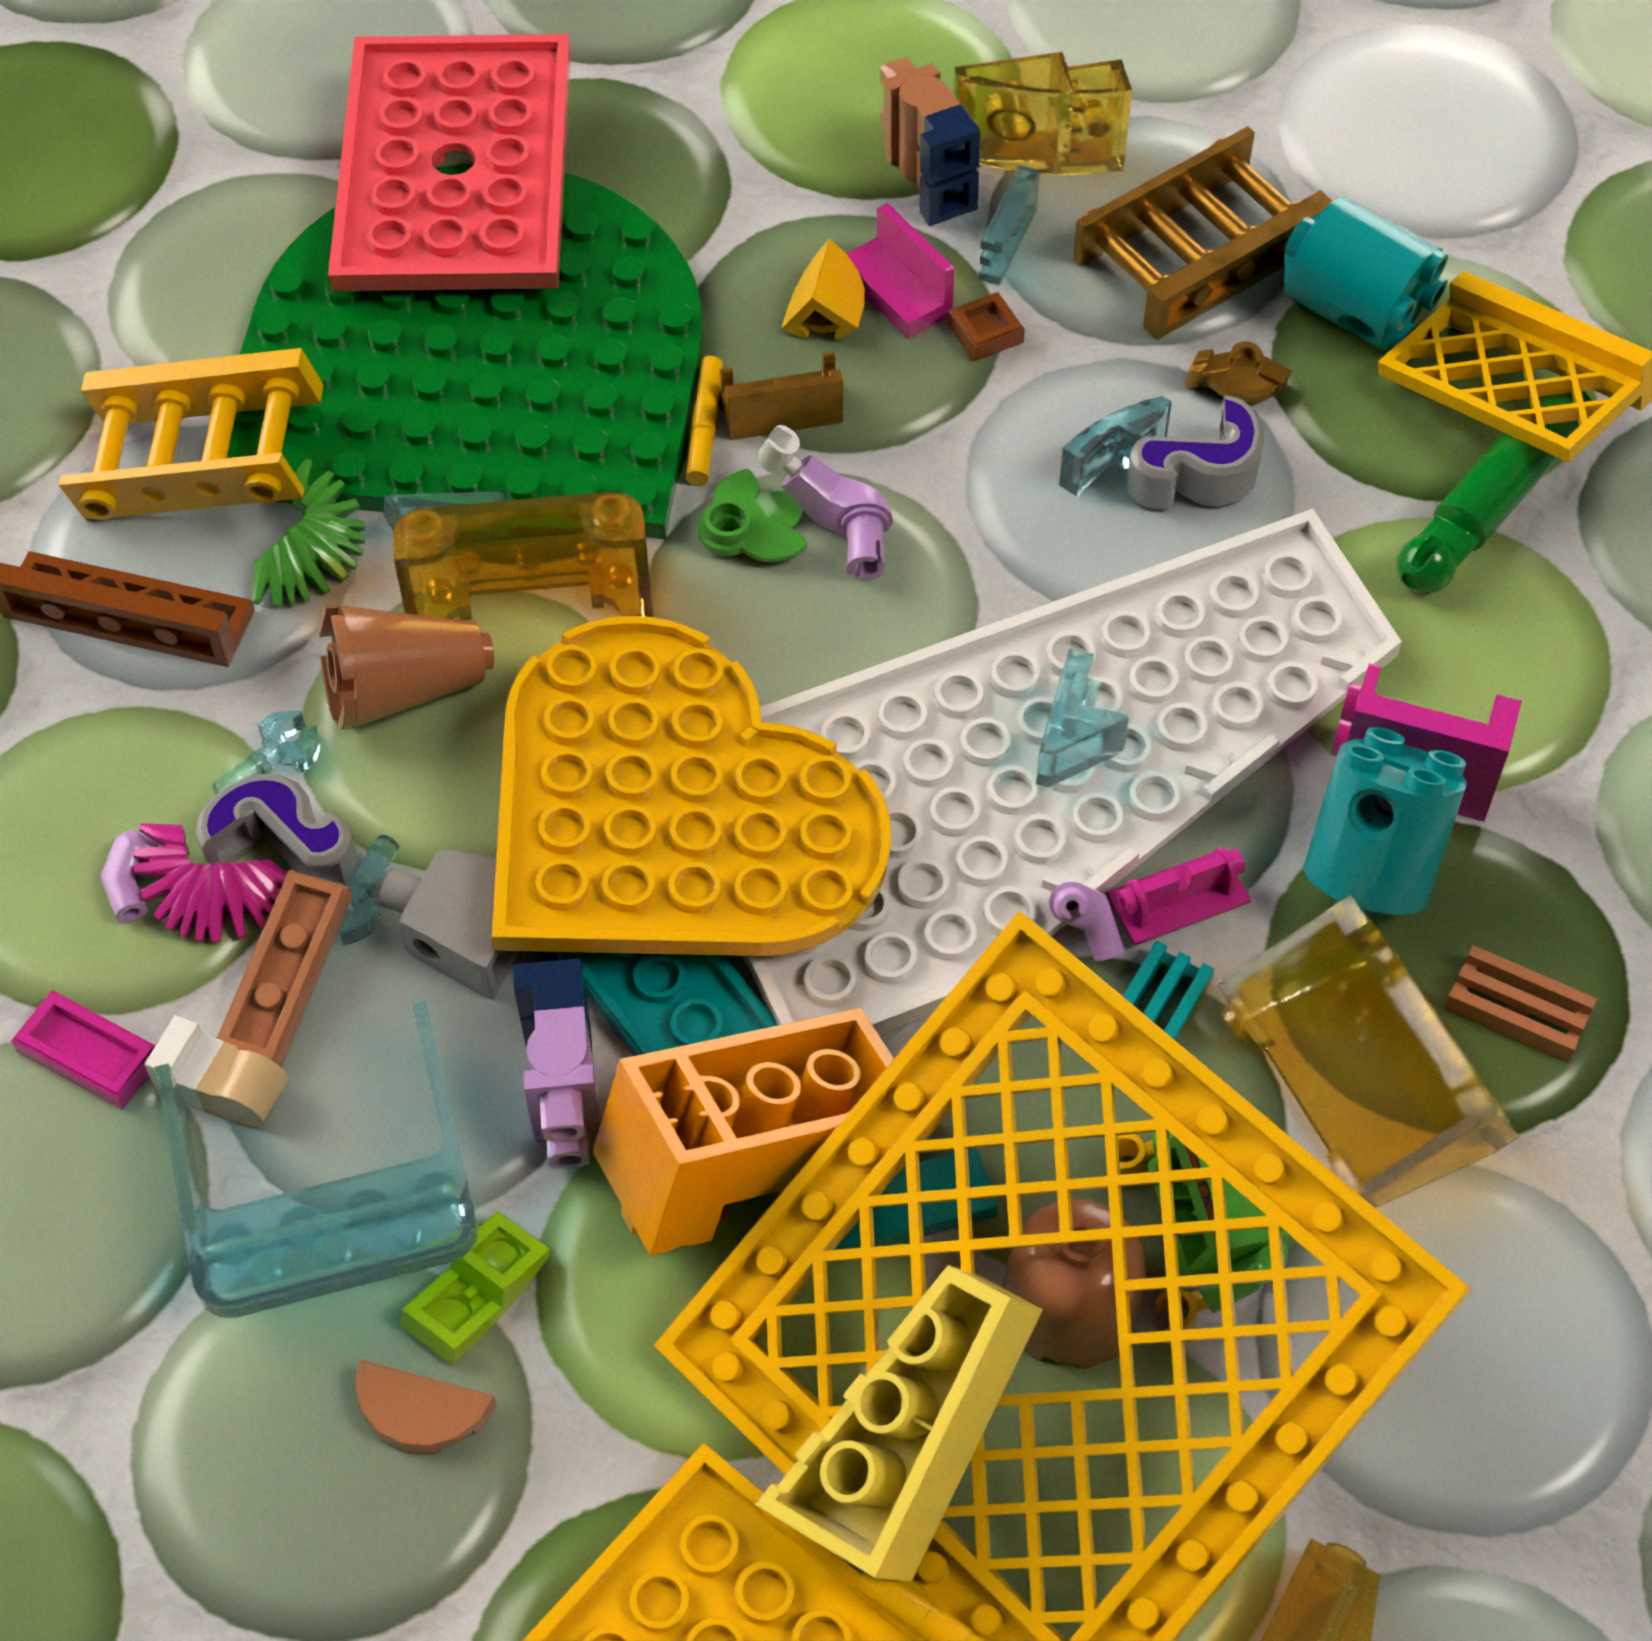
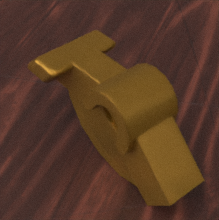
[1185,341,1292,403]

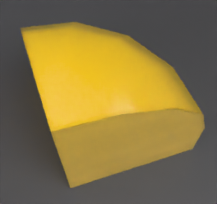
[781,238,865,339]

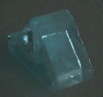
[1036,648,1129,787]

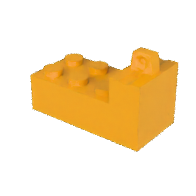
[593,1008,894,1256]

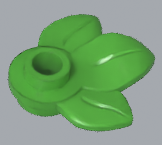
[698,469,807,562]

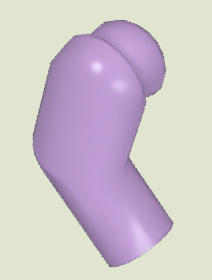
[100,829,159,924]
[1049,882,1125,961]

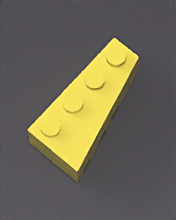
[755,1265,1043,1582]

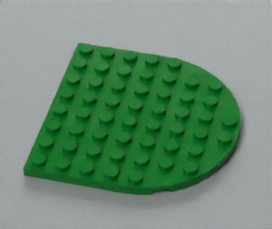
[227,163,703,539]

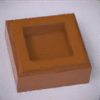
[948,292,1025,362]

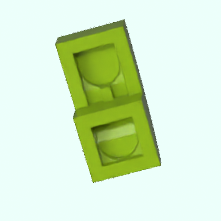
[400,1211,550,1366]

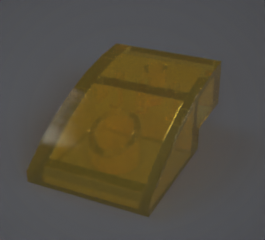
[954,52,1132,175]

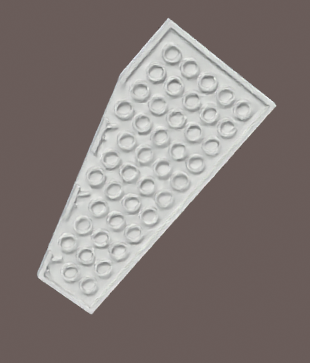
[743,509,1402,1035]

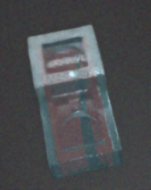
[1059,396,1172,497]

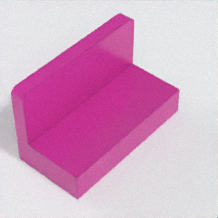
[847,203,954,339]

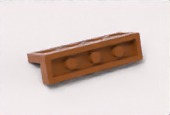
[0,551,255,667]

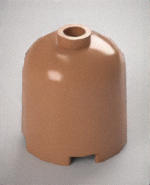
[1003,1198,1145,1369]

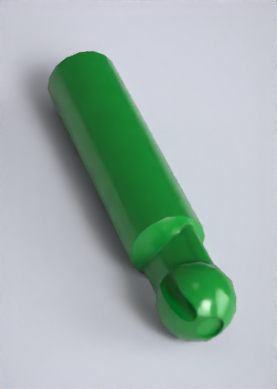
[1396,391,1591,594]

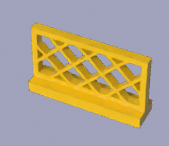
[1378,271,1652,463]

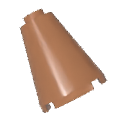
[319,605,494,730]

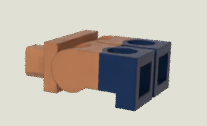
[880,57,981,227]

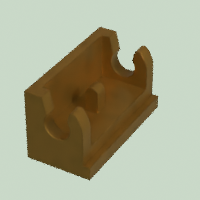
[720,352,843,440]

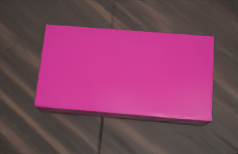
[11,990,155,1110]

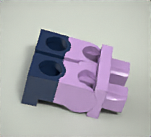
[512,958,602,1169]

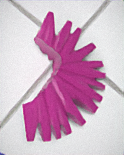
[134,823,287,943]

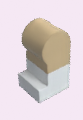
[144,1015,289,1128]

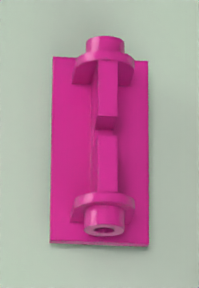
[1106,846,1251,946]

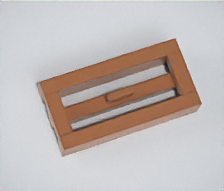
[1444,945,1597,1063]

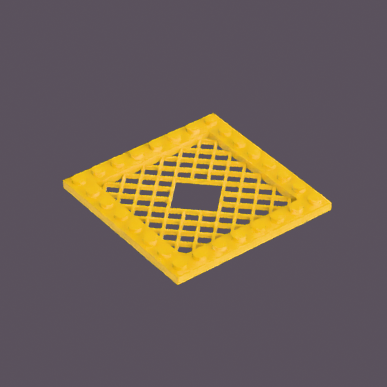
[653,910,1473,1641]

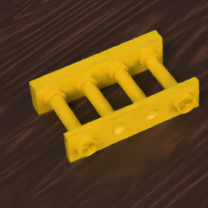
[58,348,324,520]

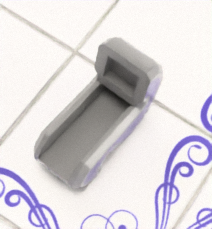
[1126,395,1265,510]
[195,773,358,886]

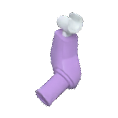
[758,425,893,580]

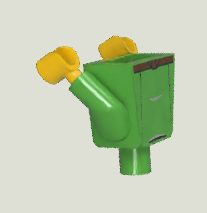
[1118,1132,1296,1331]

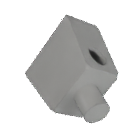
[379,849,519,1000]

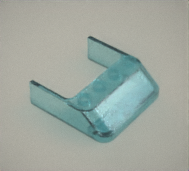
[155,1001,478,1318]

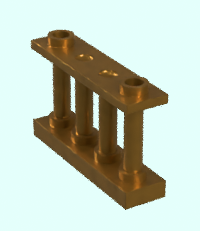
[1073,126,1332,340]

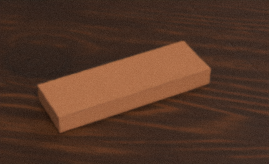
[217,870,353,1068]

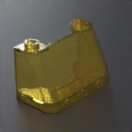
[393,492,653,620]
[1216,894,1520,1208]

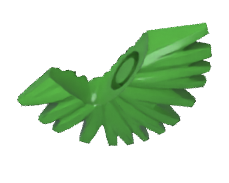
[252,459,366,607]

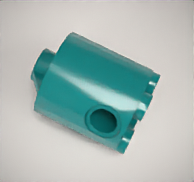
[1285,196,1449,351]
[1303,727,1467,919]

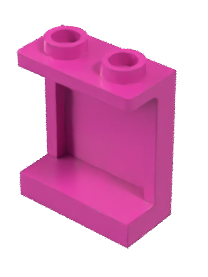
[1331,663,1522,822]

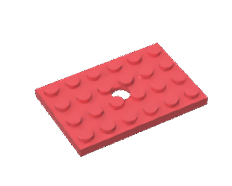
[328,34,571,291]

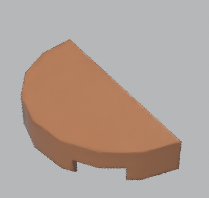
[355,1359,497,1454]

